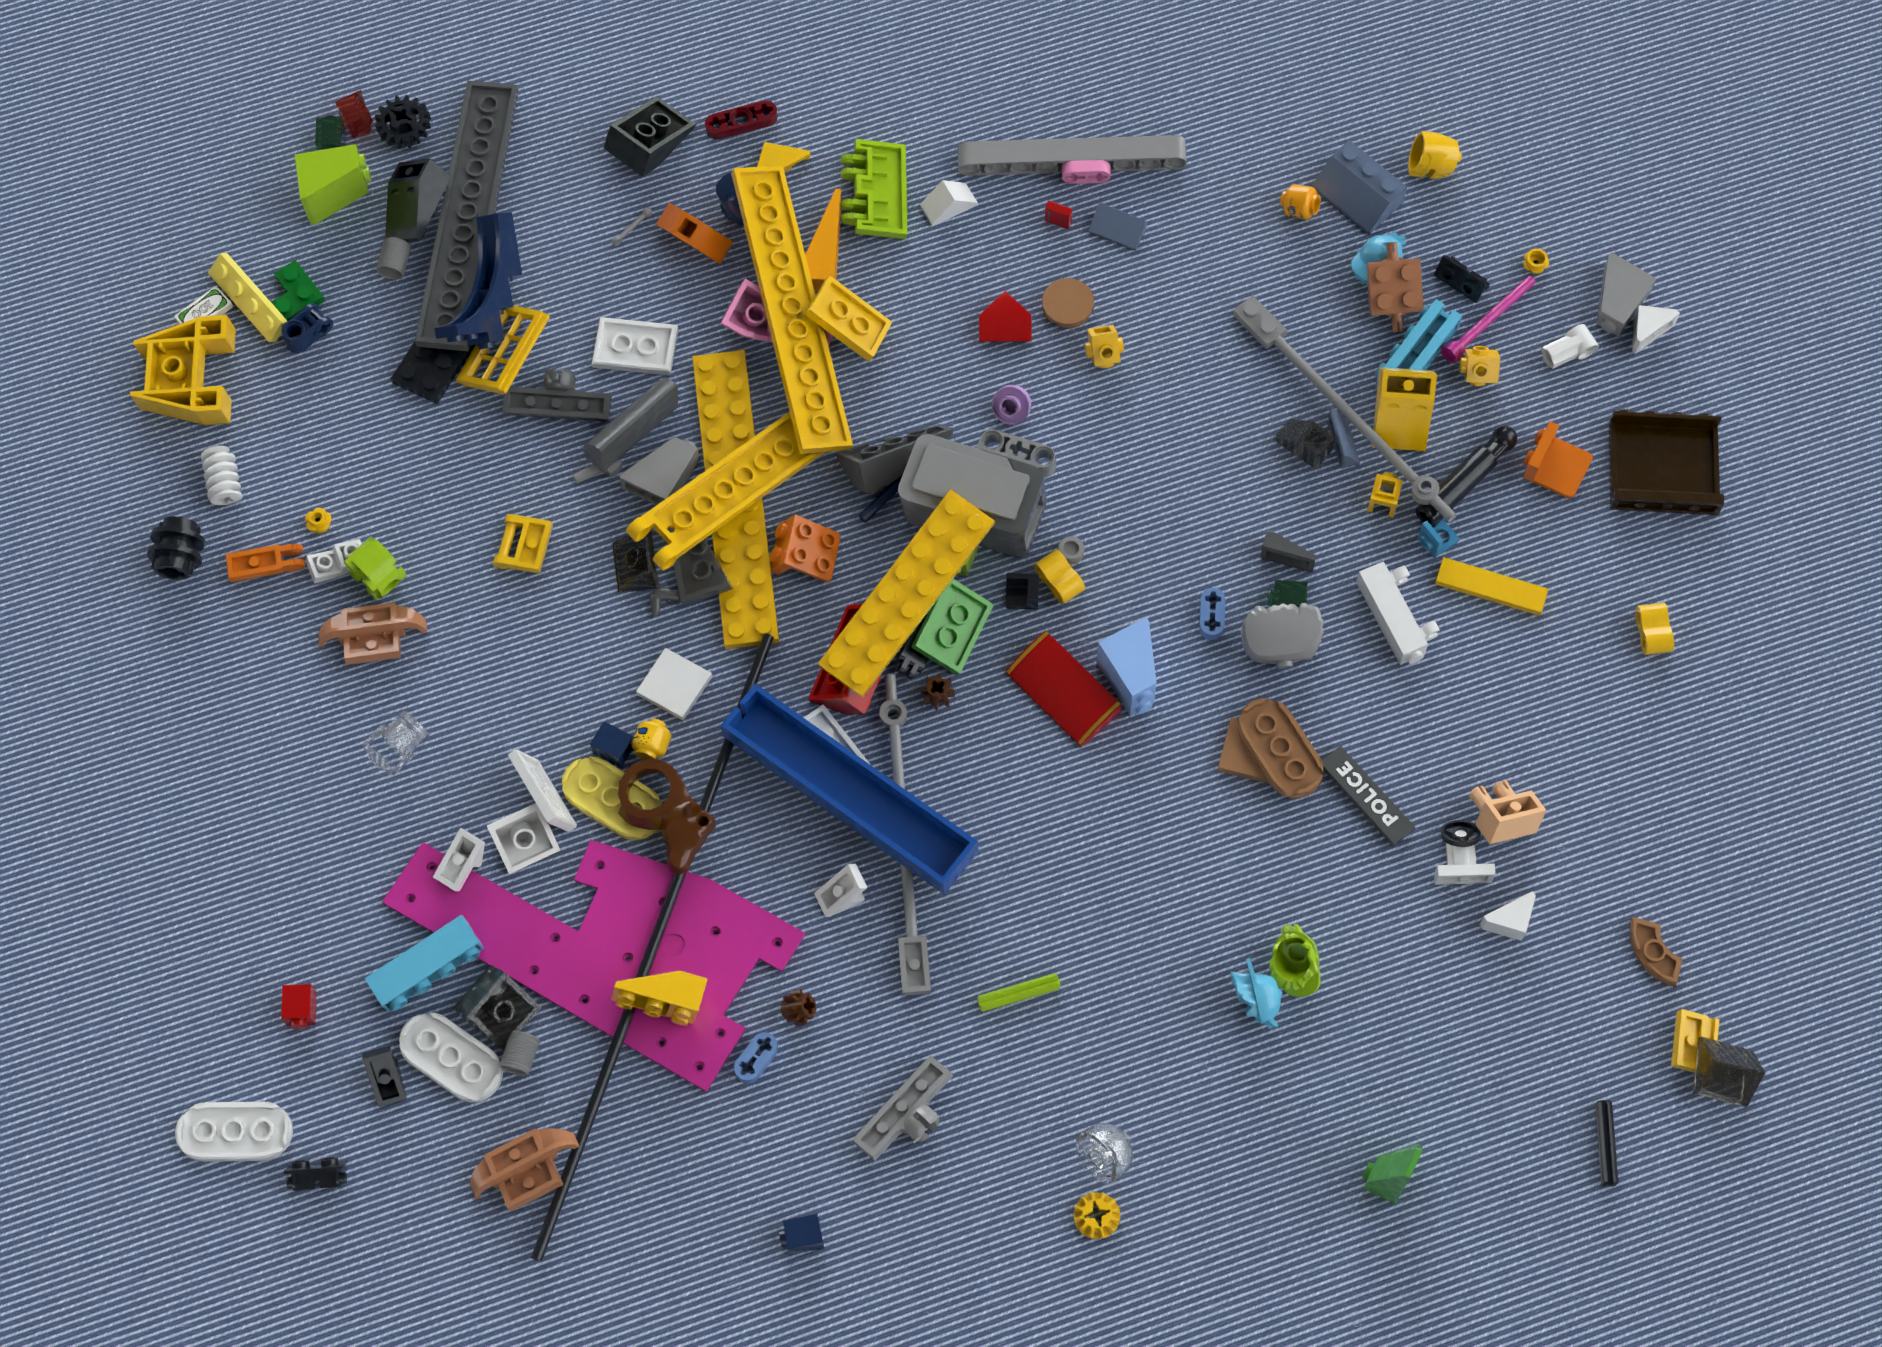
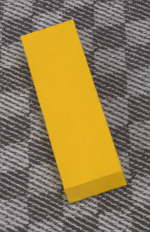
[1435,557,1548,616]

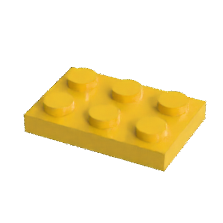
[805,275,892,362]

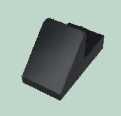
[362,1046,407,1107]

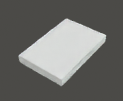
[592,317,679,376]
[508,749,577,832]

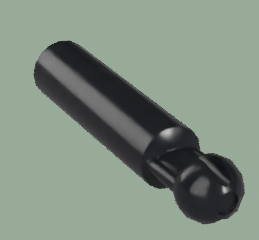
[1415,426,1517,528]

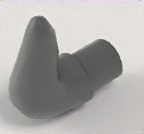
[650,588,680,617]

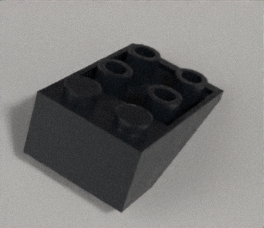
[385,158,452,242]

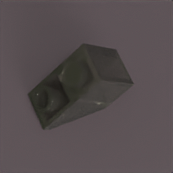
[1273,419,1335,469]

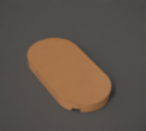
[1238,698,1323,799]

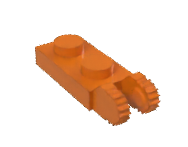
[226,543,305,582]

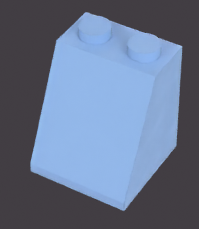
[1097,617,1157,716]

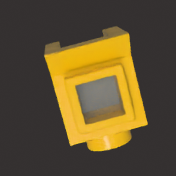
[1367,472,1403,518]

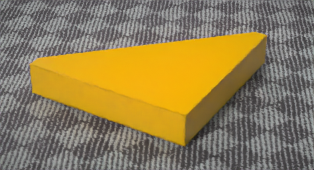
[757,142,811,172]

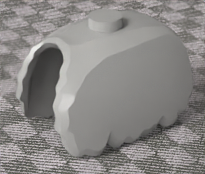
[1241,603,1324,669]

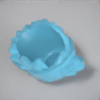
[1351,232,1406,286]
[1231,957,1282,1029]

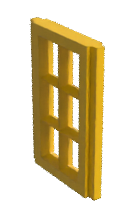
[456,305,550,394]

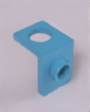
[1418,520,1460,558]

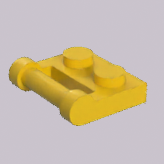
[493,514,553,574]

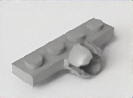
[852,1055,953,1161]

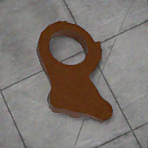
[618,759,716,875]

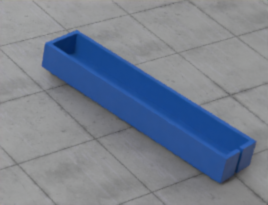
[720,684,979,895]

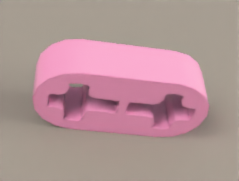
[1062,160,1111,184]

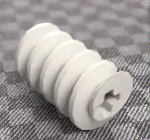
[201,446,243,505]

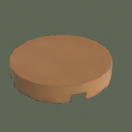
[1042,278,1094,328]

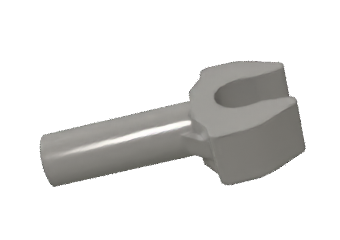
[572,461,623,484]

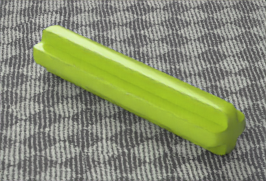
[977,973,1060,1012]

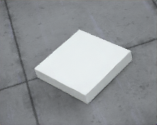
[636,648,713,721]

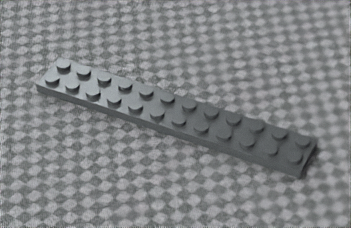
[415,80,519,351]

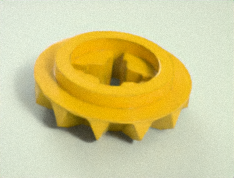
[1073,1192,1120,1239]

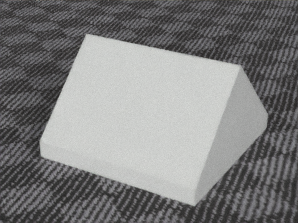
[487,803,560,874]

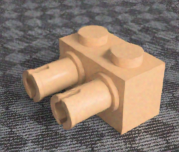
[1469,780,1546,844]

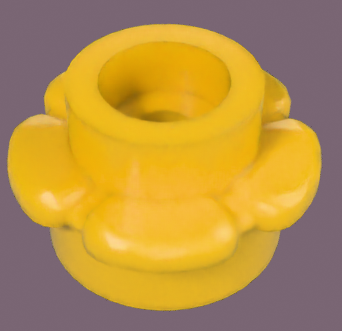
[1523,249,1549,274]
[305,508,332,534]

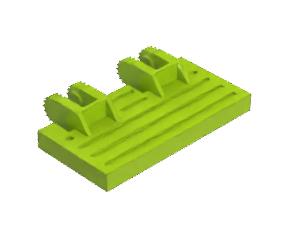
[841,139,908,239]

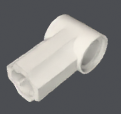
[1541,324,1599,369]

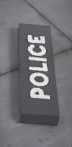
[1322,746,1415,847]

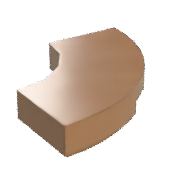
[1629,917,1683,987]

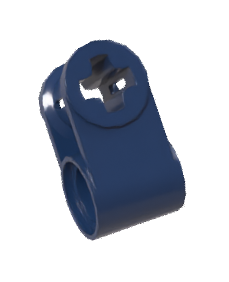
[282,303,333,353]

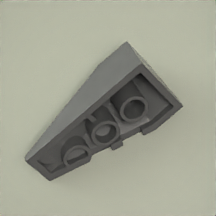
[836,424,953,494]

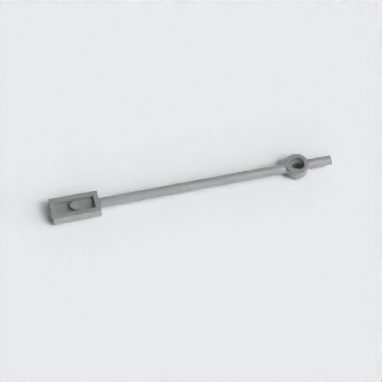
[1233,296,1457,522]
[879,674,931,996]

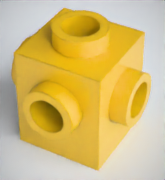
[1085,325,1124,368]
[1459,346,1501,386]

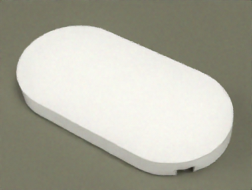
[399,1013,503,1102]
[175,1102,293,1162]

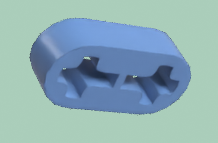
[1199,587,1225,640]
[734,1032,778,1084]

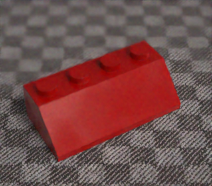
[808,604,882,715]

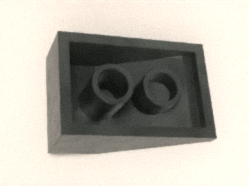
[604,96,696,177]

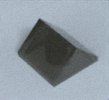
[612,529,660,593]
[1693,1036,1765,1107]

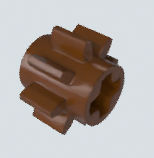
[920,674,955,710]
[781,989,816,1026]

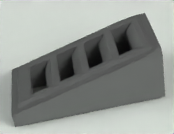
[1260,529,1316,572]

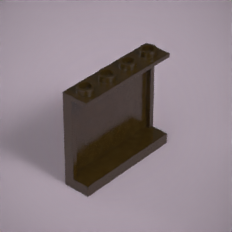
[1609,409,1724,515]

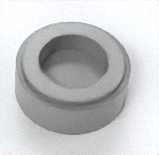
[1057,536,1084,565]

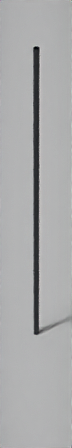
[531,634,774,1262]

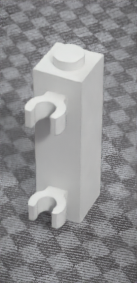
[1356,561,1440,665]

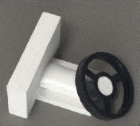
[1434,820,1496,885]

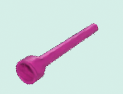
[1441,276,1536,364]

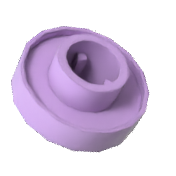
[992,385,1031,425]

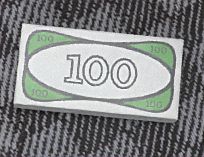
[174,286,233,324]

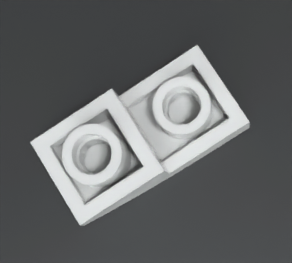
[306,539,362,584]

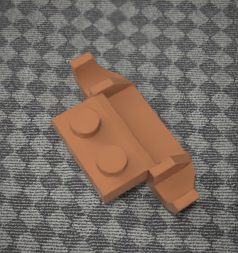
[319,602,427,665]
[470,1128,579,1212]

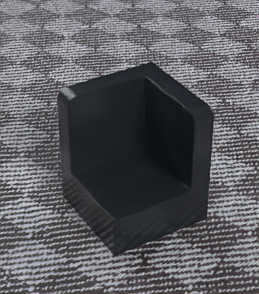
[1005,573,1039,610]

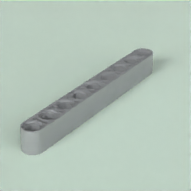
[958,135,1187,176]

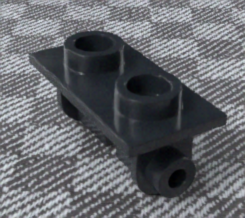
[1434,255,1490,303]
[284,1157,347,1191]

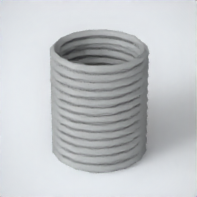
[376,237,411,280]
[500,1031,540,1076]

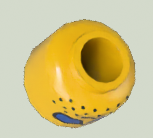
[631,718,672,760]

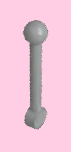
[611,207,652,246]

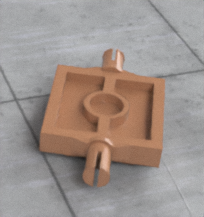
[1366,242,1424,332]

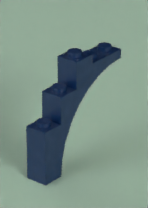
[434,212,522,349]

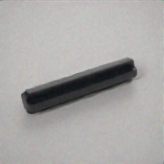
[1595,1100,1618,1187]

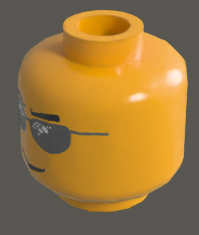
[1280,184,1321,220]

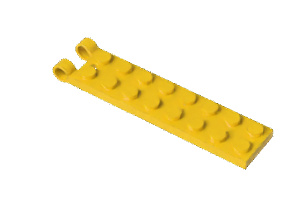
[626,412,825,571]

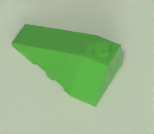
[1362,1143,1423,1204]

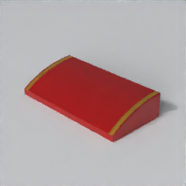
[1005,630,1122,748]

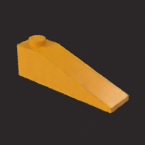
[805,189,842,292]

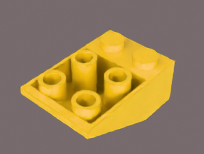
[1372,367,1437,451]
[611,971,708,1026]

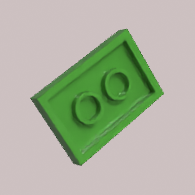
[911,579,994,675]

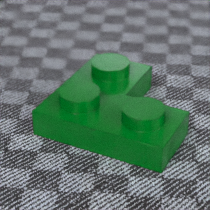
[271,260,325,321]

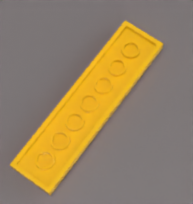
[818,489,995,698]

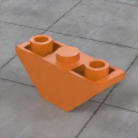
[656,203,734,264]

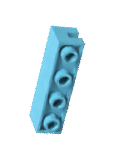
[1375,299,1463,388]
[365,915,484,1012]

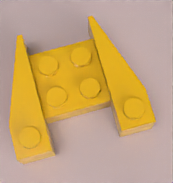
[130,315,236,425]

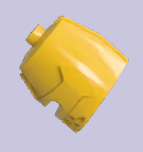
[1408,131,1462,179]

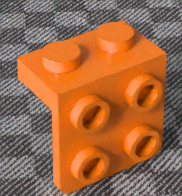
[1523,421,1593,499]
[769,514,840,582]

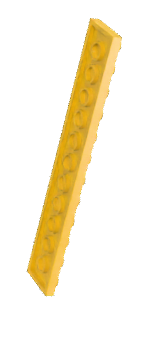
[731,166,853,454]
[692,350,779,650]

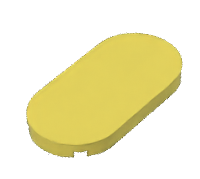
[562,757,662,840]

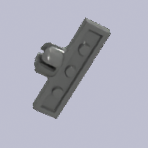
[503,368,612,422]

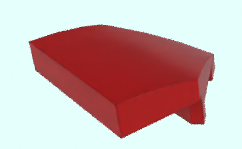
[979,291,1032,342]

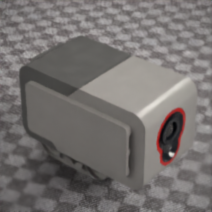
[898,429,1056,557]

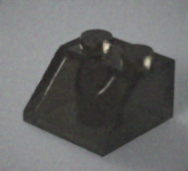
[453,965,541,1051]

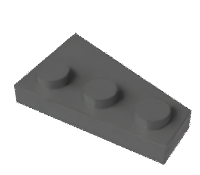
[668,528,734,605]

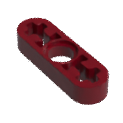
[705,100,778,140]

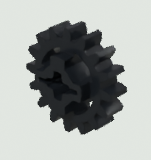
[375,95,431,149]

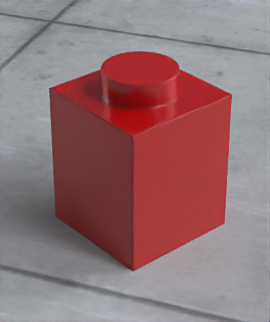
[281,984,317,1029]

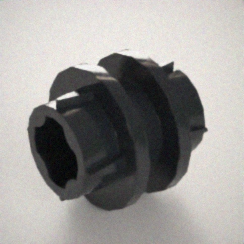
[147,516,206,580]

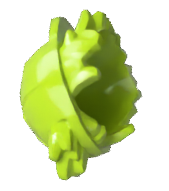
[1269,924,1321,997]

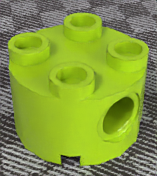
[344,536,407,601]

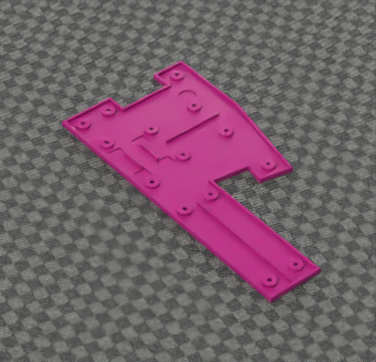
[382,839,806,1092]

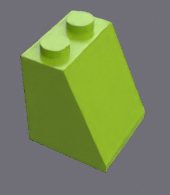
[294,144,372,225]

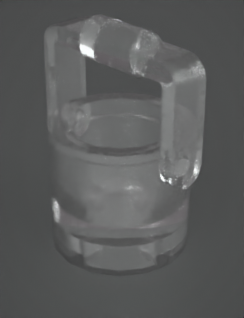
[363,710,429,775]

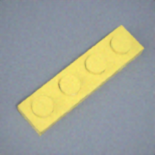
[208,253,287,342]

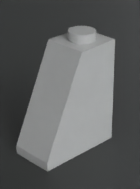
[1596,252,1656,337]
[619,437,700,505]

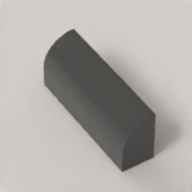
[584,378,678,473]

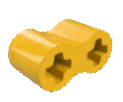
[1034,549,1086,604]
[1635,603,1674,655]

